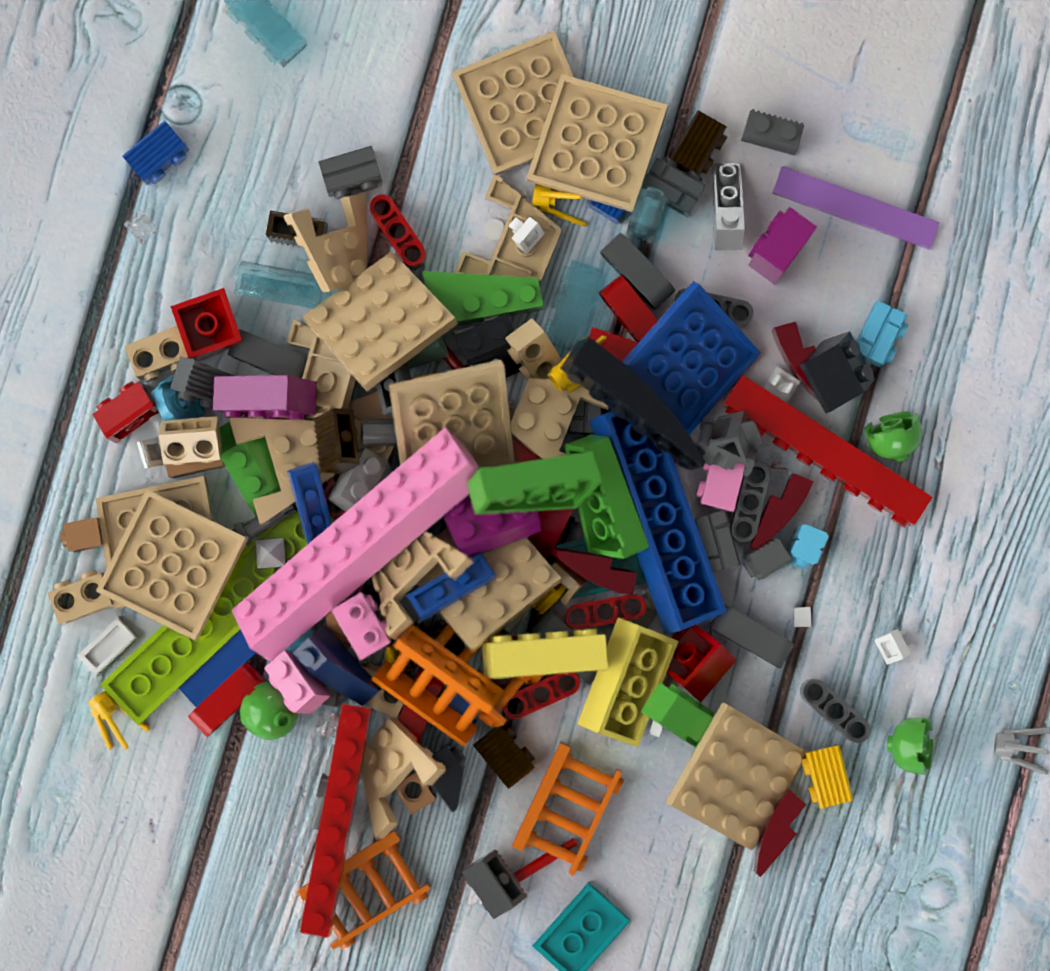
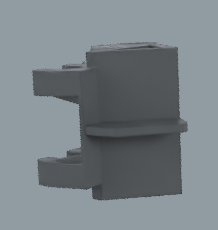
[695,411,763,476]

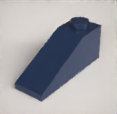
[292,625,381,706]

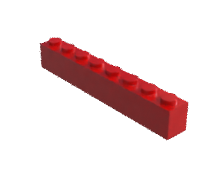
[722,375,933,528]
[299,704,373,938]

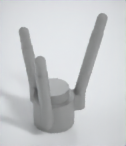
[994,727,1050,775]

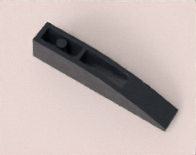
[560,336,706,470]

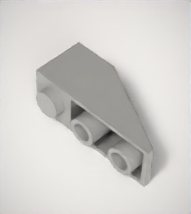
[713,163,745,250]

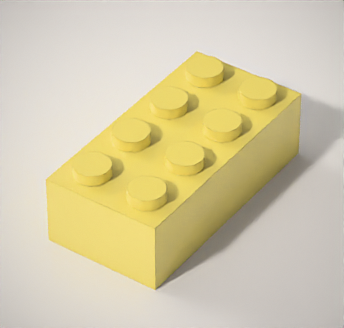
[577,618,678,747]
[482,629,608,678]

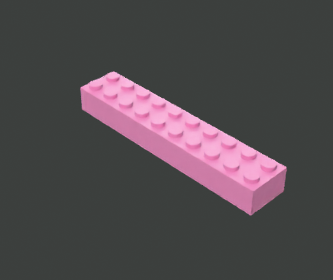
[231,427,480,662]

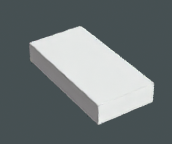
[77,617,138,676]

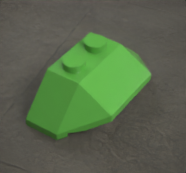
[219,422,281,516]

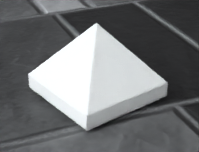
[137,437,165,469]
[255,538,286,569]

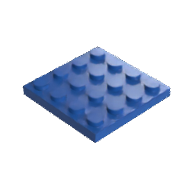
[622,281,761,435]

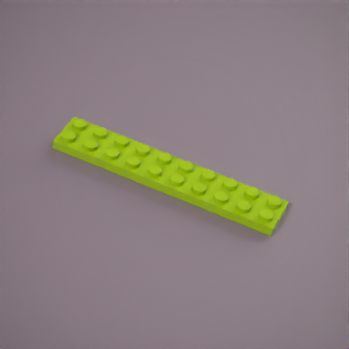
[100,502,335,726]

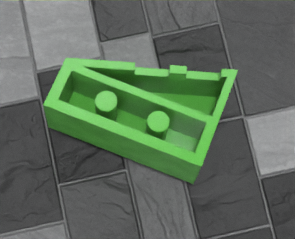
[640,683,714,748]

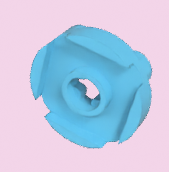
[151,376,205,421]

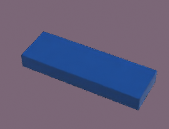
[287,462,332,545]
[407,552,496,621]
[179,630,256,707]

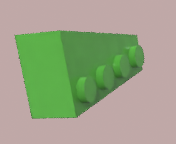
[423,271,543,327]
[565,435,649,559]
[467,451,602,515]

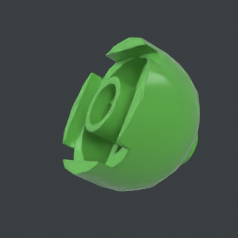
[864,411,923,462]
[240,681,299,740]
[887,717,933,775]

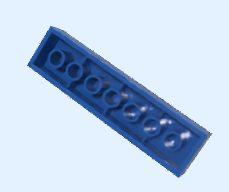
[590,412,727,634]

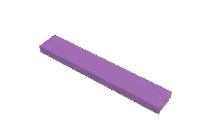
[772,166,940,250]

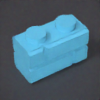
[856,301,909,368]
[786,524,829,570]

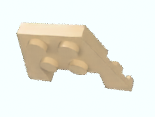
[454,174,562,283]
[284,192,368,292]
[280,319,356,421]
[510,378,609,459]
[229,418,335,525]
[372,531,474,640]
[362,718,446,838]

